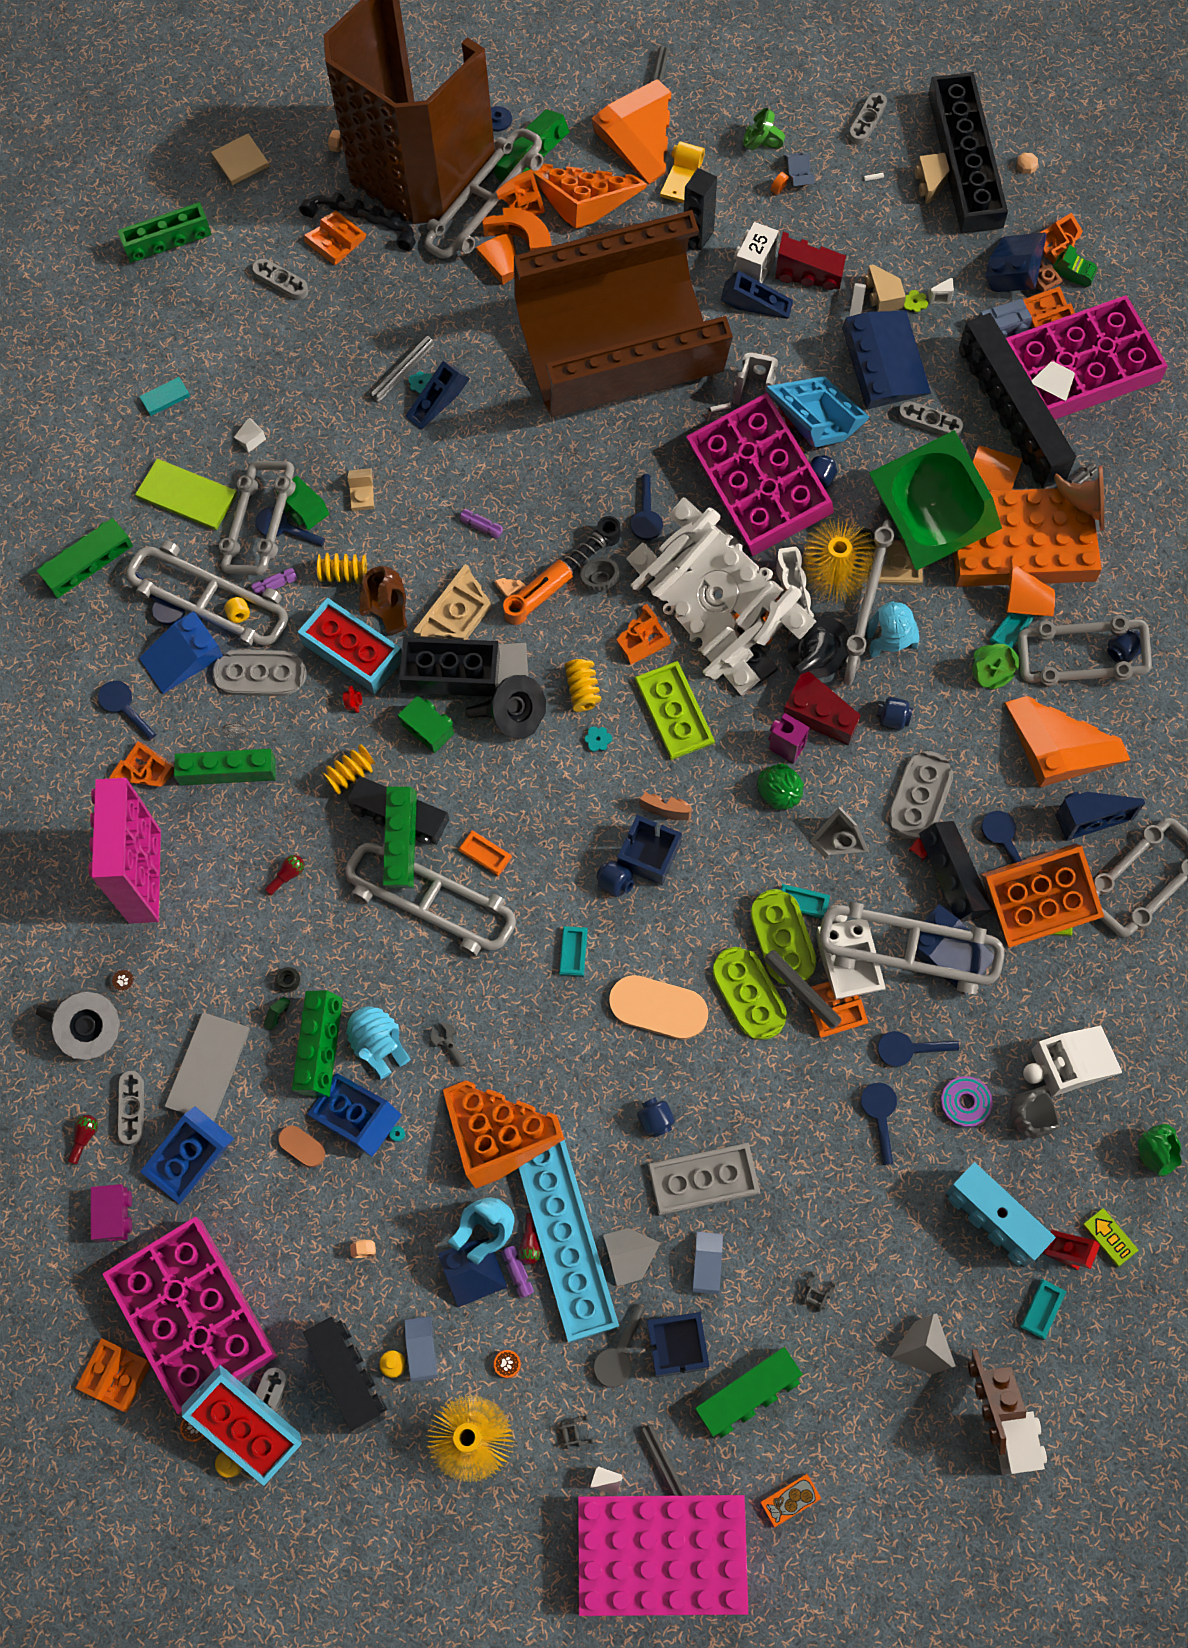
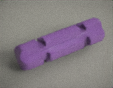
[460,509,503,538]
[252,568,297,596]
[501,1246,534,1298]

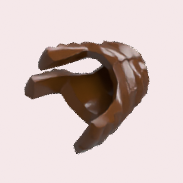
[359,566,408,636]

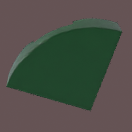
[263,996,290,1030]

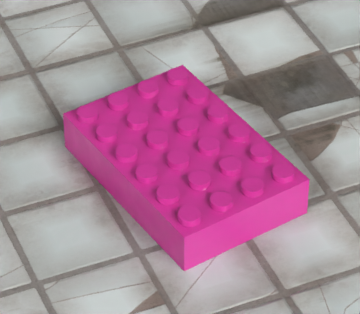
[1006,295,1168,420]
[686,393,834,557]
[88,778,161,924]
[103,1216,278,1416]
[578,1495,749,1616]

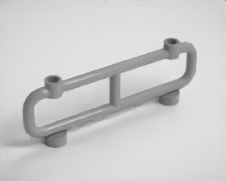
[424,128,543,259]
[844,519,894,686]
[126,540,288,647]
[345,842,516,957]
[820,901,1004,994]

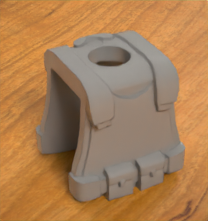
[733,353,778,405]

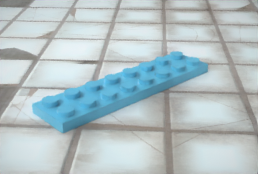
[519,1140,619,1343]

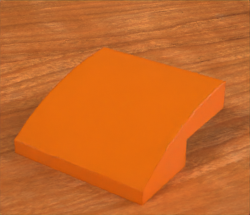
[304,211,366,266]
[1023,286,1075,329]
[973,445,1022,491]
[809,981,868,1038]
[76,1338,151,1413]

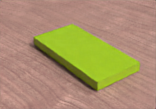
[135,458,238,530]
[634,661,715,760]

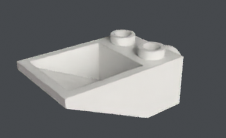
[816,905,886,1000]
[1023,1026,1122,1097]

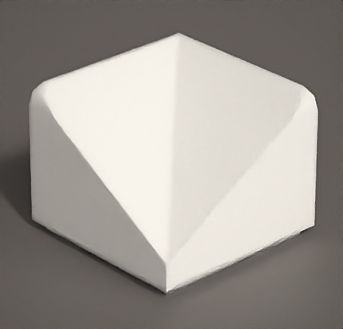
[928,278,954,304]
[234,418,266,453]
[590,1467,623,1496]

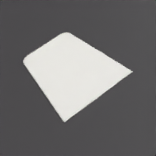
[1032,362,1075,401]

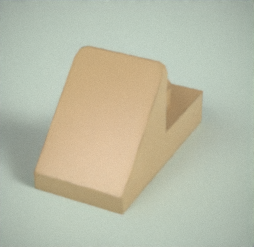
[347,468,375,511]

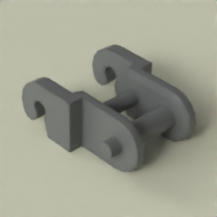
[802,1271,837,1312]
[557,1416,596,1449]

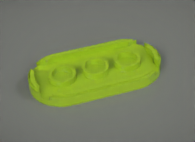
[750,889,816,986]
[713,947,787,1040]

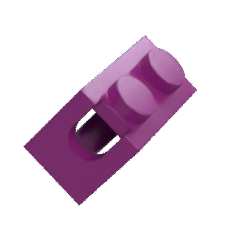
[768,713,810,764]
[91,1184,132,1243]

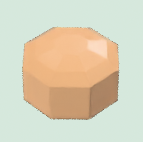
[328,130,343,152]
[1016,153,1038,174]
[350,1239,376,1258]

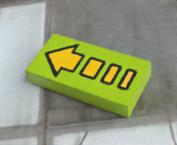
[1083,1208,1139,1267]

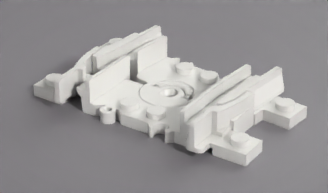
[626,497,816,695]

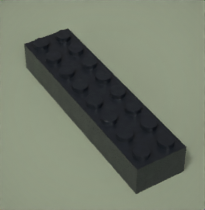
[928,72,1008,233]
[959,313,1077,489]

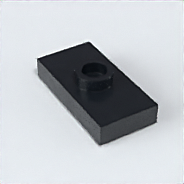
[746,643,778,683]

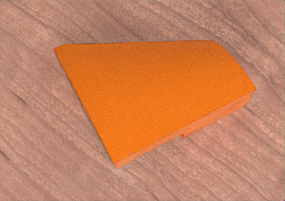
[496,169,545,216]
[1040,213,1083,264]
[476,233,516,285]
[1005,564,1055,616]
[616,604,671,665]
[109,741,174,787]

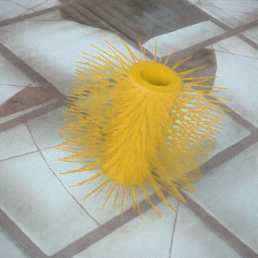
[802,518,875,603]
[427,1395,515,1482]

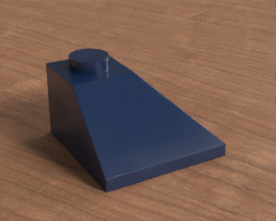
[438,1238,508,1307]

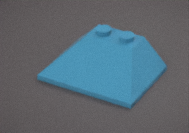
[765,376,869,447]

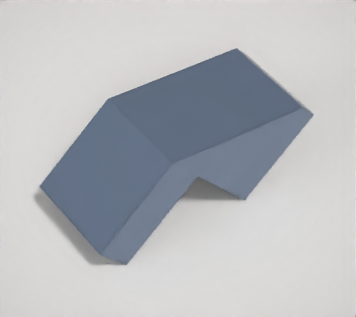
[784,152,815,186]
[693,1232,723,1295]
[405,1316,438,1382]

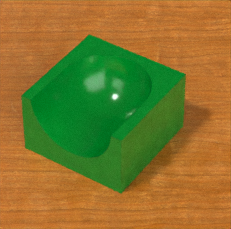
[869,430,1002,571]

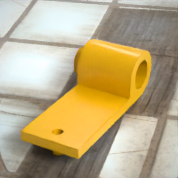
[660,141,705,203]

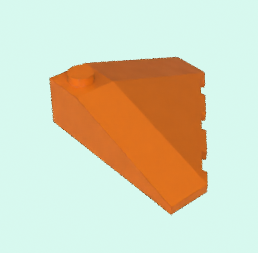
[592,79,672,185]
[532,164,647,228]
[1005,696,1130,788]
[443,1080,565,1189]

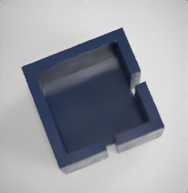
[617,815,682,885]
[647,1312,710,1378]

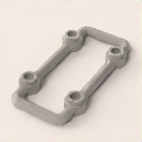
[219,461,296,575]
[1018,615,1152,687]
[1093,818,1188,937]

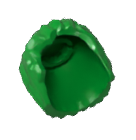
[757,763,804,810]
[1138,1124,1182,1177]

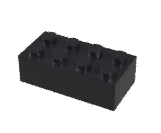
[399,637,500,696]
[303,1316,388,1434]

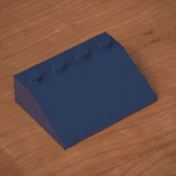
[842,311,931,410]

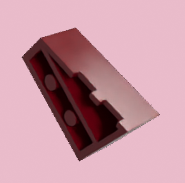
[775,231,846,290]
[783,671,861,745]

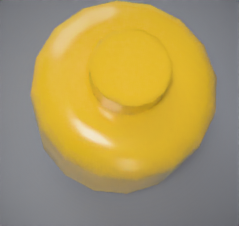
[224,597,250,623]
[379,1350,407,1378]
[215,1451,242,1478]

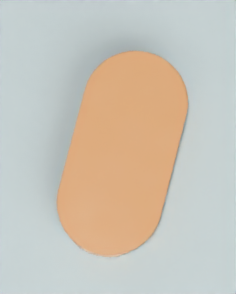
[609,975,708,1040]

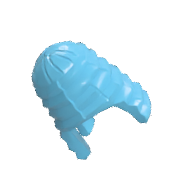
[867,601,919,658]
[346,1006,411,1080]
[448,1197,514,1265]

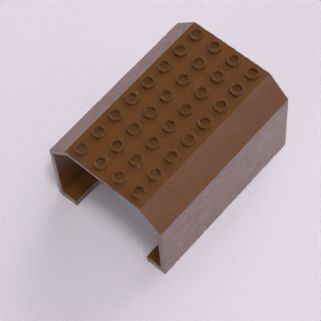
[324,0,495,224]
[514,210,733,417]

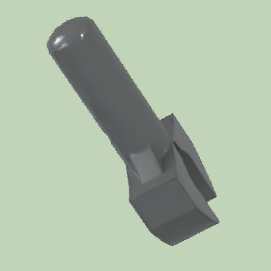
[431,1022,466,1067]

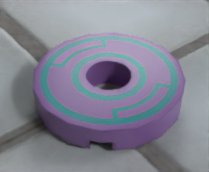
[940,1076,993,1128]

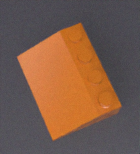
[981,843,1105,948]

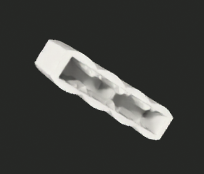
[776,546,814,635]

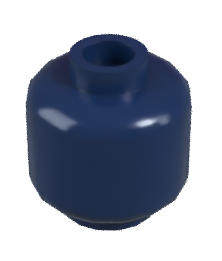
[809,455,838,489]
[1107,629,1141,663]
[876,696,913,730]
[596,861,634,897]
[637,1097,675,1138]

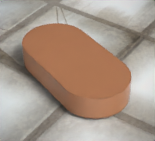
[279,1126,326,1167]

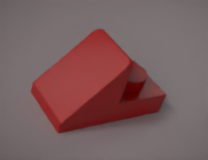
[1042,1230,1100,1270]

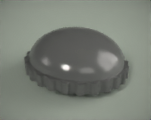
[580,557,620,592]

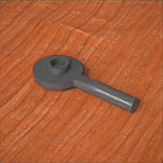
[594,1304,645,1388]

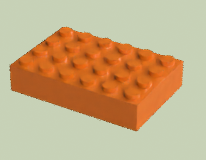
[953,488,1102,587]

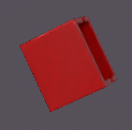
[909,838,928,862]

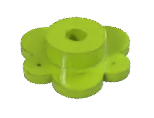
[904,290,928,313]

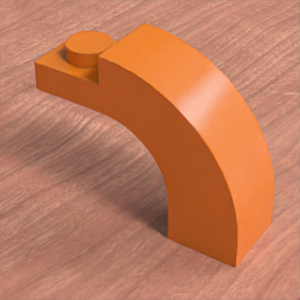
[482,208,552,252]

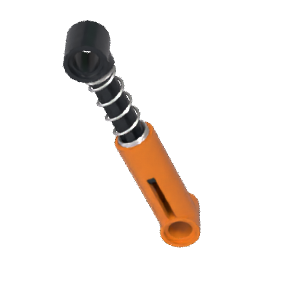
[503,516,620,625]

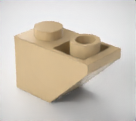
[915,153,949,204]
[864,264,906,312]

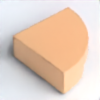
[494,578,526,598]

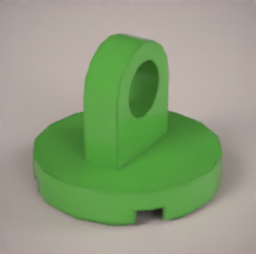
[743,108,785,151]
[972,644,1019,689]

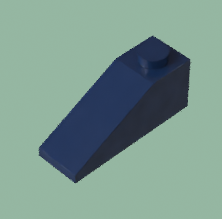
[721,270,793,319]
[405,361,470,429]

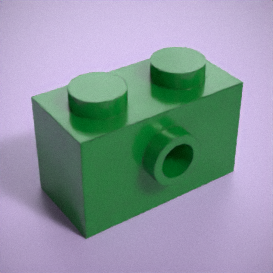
[276,476,330,530]
[398,695,454,754]

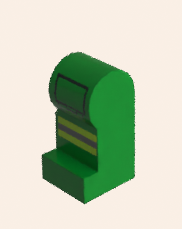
[1053,245,1097,287]

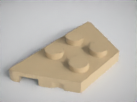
[413,564,491,640]

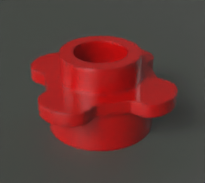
[343,686,363,713]

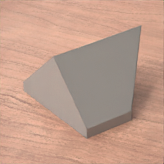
[810,807,869,858]
[603,1228,660,1286]
[891,1314,955,1374]

